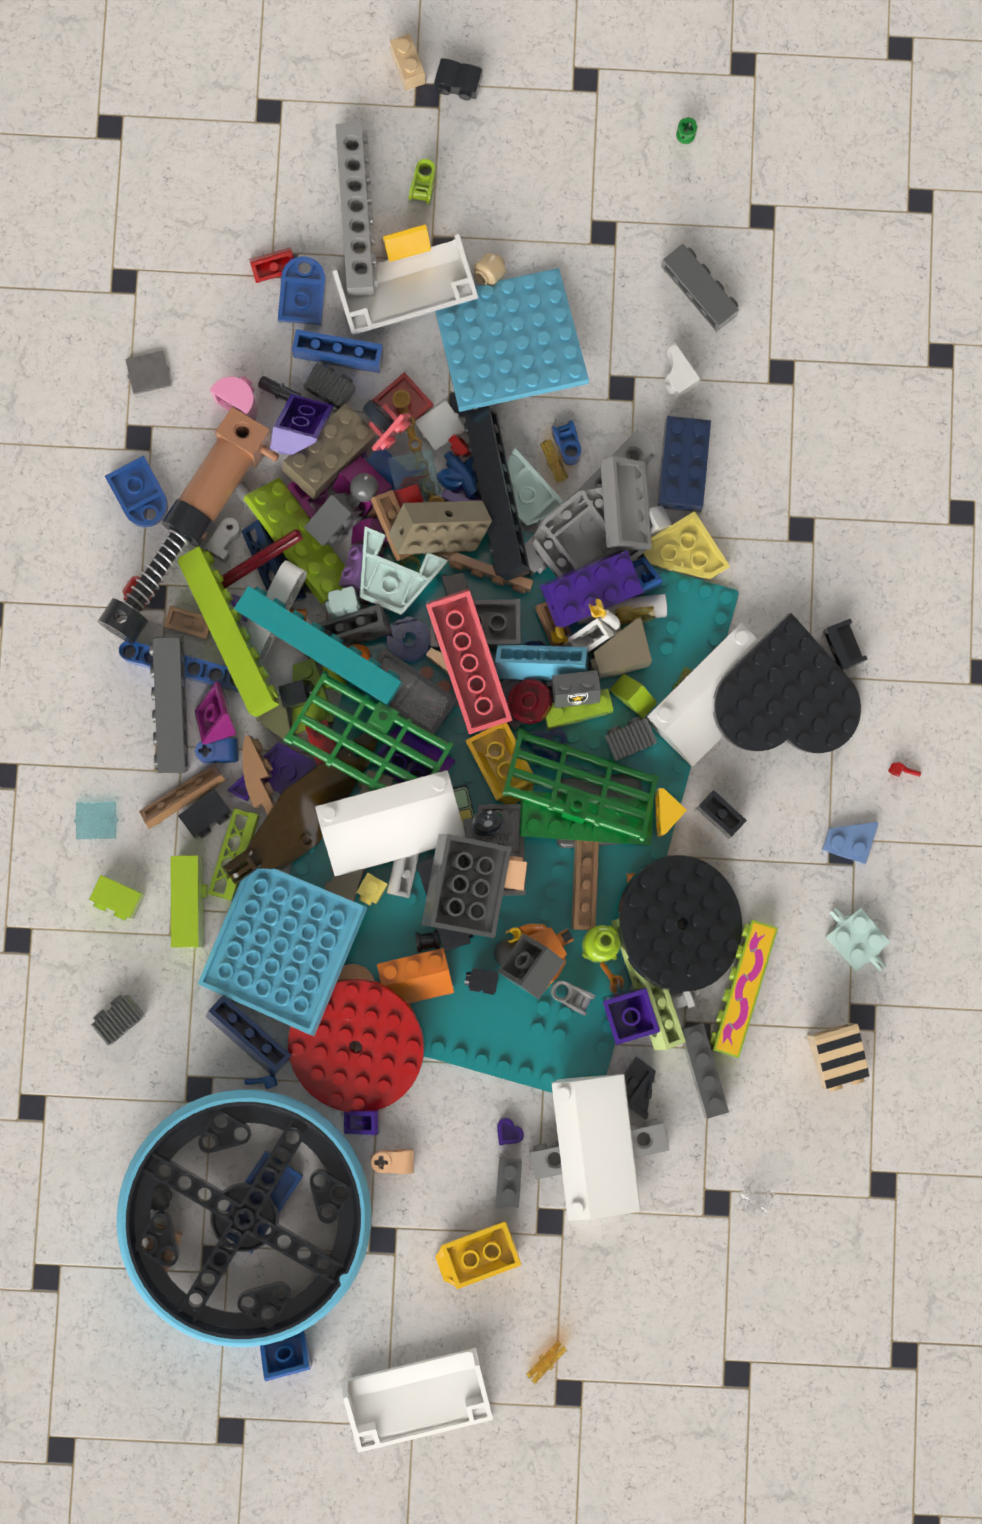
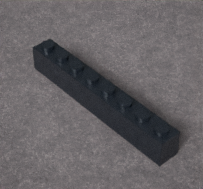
[464,406,531,581]

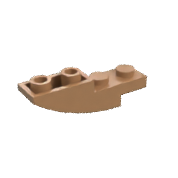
[242,735,275,815]

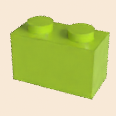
[89,875,145,921]

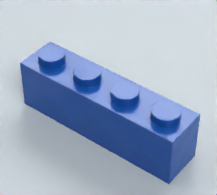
[292,329,384,373]

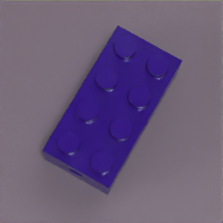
[540,550,643,627]

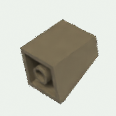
[589,618,652,680]

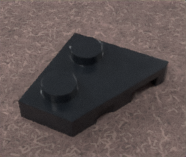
[624,1057,656,1120]

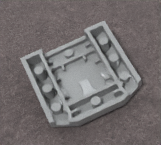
[531,487,646,577]

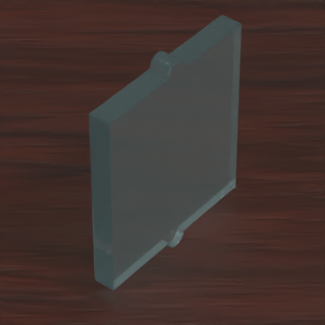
[74,801,118,840]

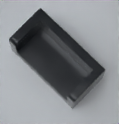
[823,618,868,671]

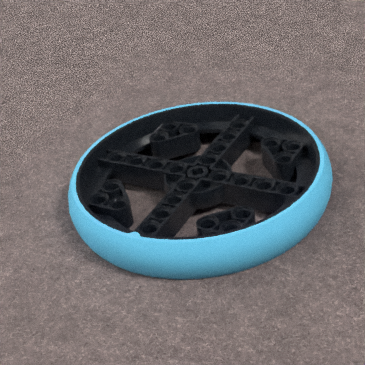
[116,1090,371,1347]

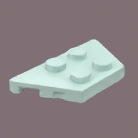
[508,448,564,526]

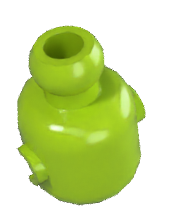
[582,925,620,963]

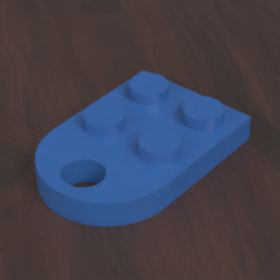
[278,256,326,326]
[105,455,168,527]

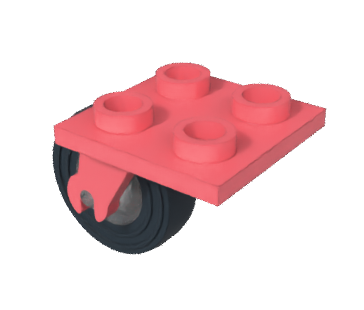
[363,400,412,451]

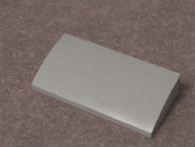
[601,456,652,550]

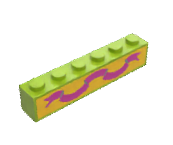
[709,920,778,1058]

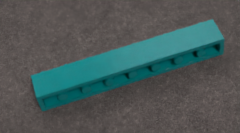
[234,586,403,706]

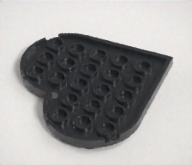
[713,613,861,753]

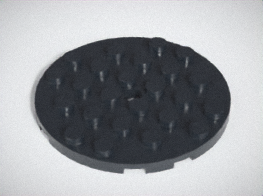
[617,855,743,992]

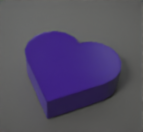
[497,1118,524,1145]

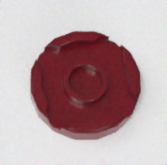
[507,679,553,724]

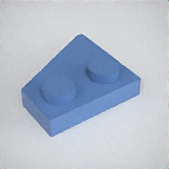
[822,822,879,864]

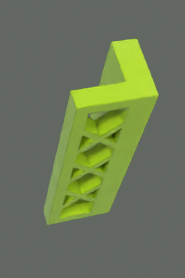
[208,808,260,901]

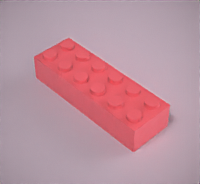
[426,589,512,734]

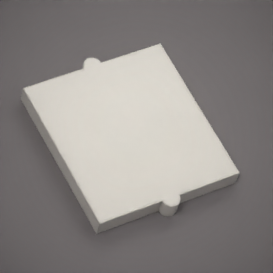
[415,401,466,452]

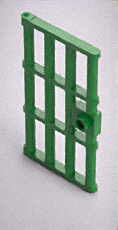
[284,671,454,791]
[502,728,659,842]

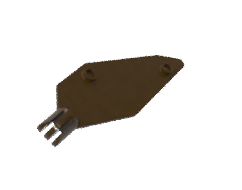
[223,732,378,885]

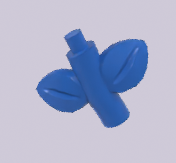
[436,451,480,500]

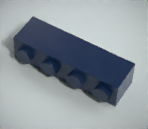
[206,995,291,1077]

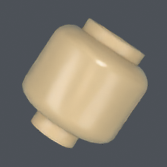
[474,253,506,286]

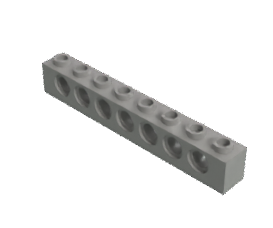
[336,122,378,297]
[525,429,656,576]

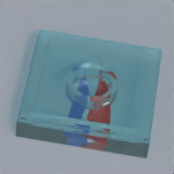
[388,448,441,496]

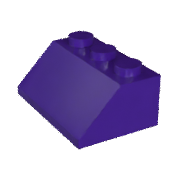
[270,394,334,455]
[372,725,456,783]

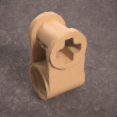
[371,1149,414,1174]

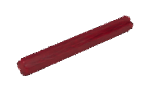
[221,529,303,589]

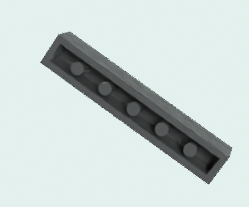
[149,636,189,773]

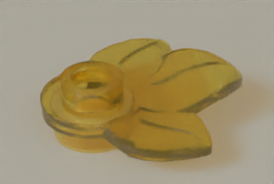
[614,606,656,624]

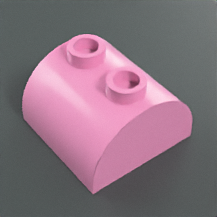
[210,376,258,420]

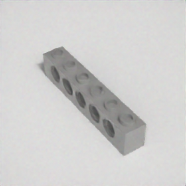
[529,1119,670,1180]

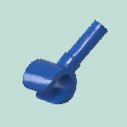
[244,1075,278,1089]

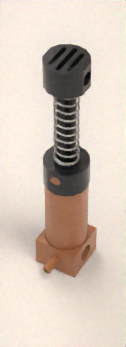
[97,407,280,644]

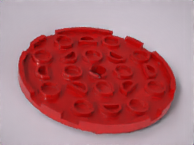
[288,978,425,1112]

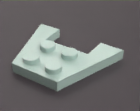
[360,527,448,615]

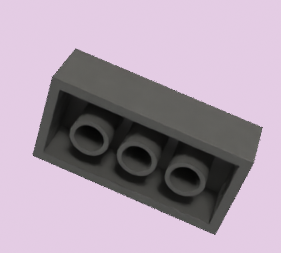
[430,599,521,649]

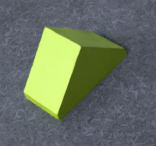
[609,674,657,719]

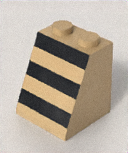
[807,1023,870,1092]

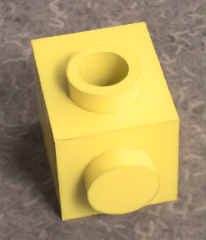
[357,873,388,905]

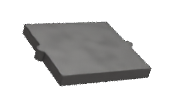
[125,350,171,395]

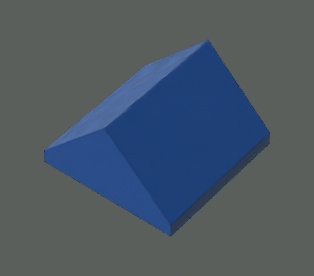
[260,1331,313,1382]

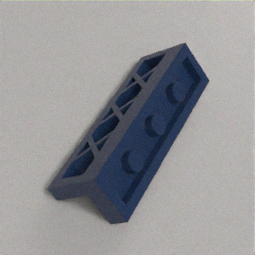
[241,519,307,602]

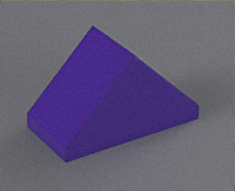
[344,1110,380,1135]

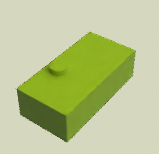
[170,855,208,948]

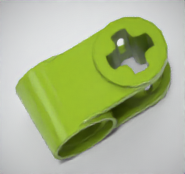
[408,159,436,205]

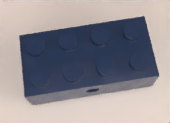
[657,416,711,512]

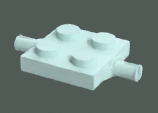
[826,907,890,972]

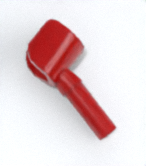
[888,762,921,777]

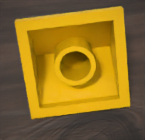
[381,224,431,262]
[655,788,687,837]

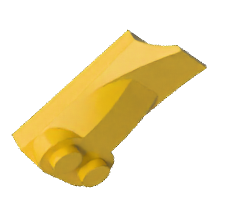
[465,722,534,804]
[435,1220,522,1289]

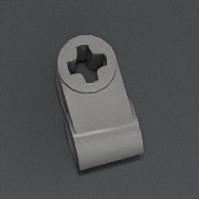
[550,981,595,1016]

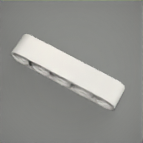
[248,561,307,664]

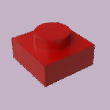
[448,434,471,457]

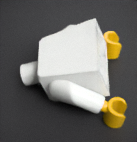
[551,599,622,653]

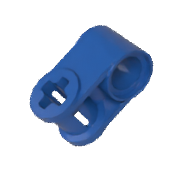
[551,420,581,466]
[195,738,239,764]

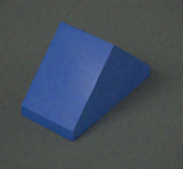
[632,557,663,596]

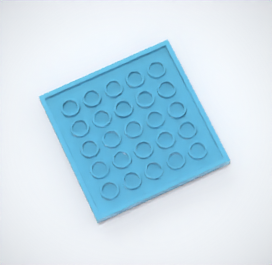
[435,268,589,412]
[198,869,368,1036]

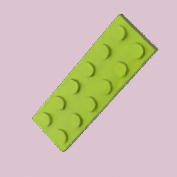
[244,477,345,605]

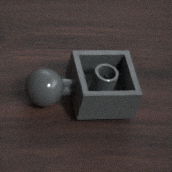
[304,473,379,546]
[494,934,565,999]

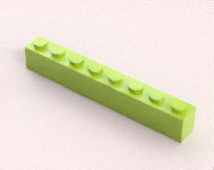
[177,546,280,717]

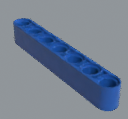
[119,641,239,693]

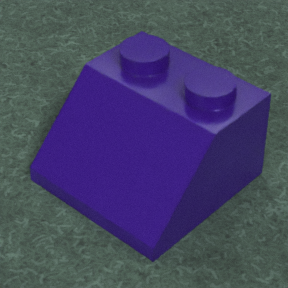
[602,988,660,1045]

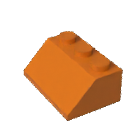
[377,948,454,1004]

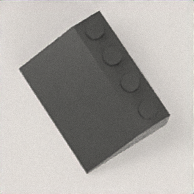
[421,834,512,938]

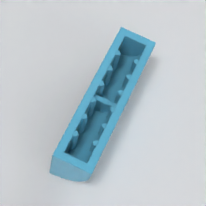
[495,645,588,681]

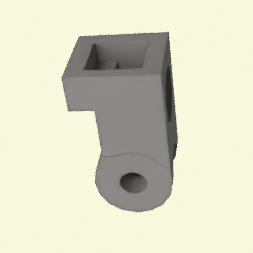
[205,518,241,564]

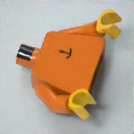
[505,923,574,988]

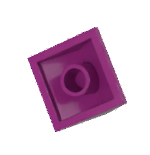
[332,456,393,519]
[194,681,236,744]

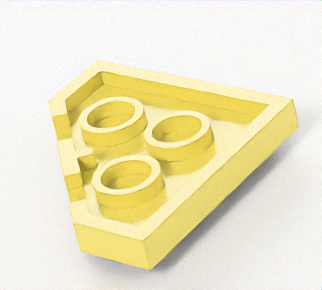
[642,511,730,580]

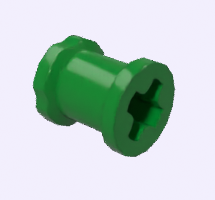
[676,117,698,144]

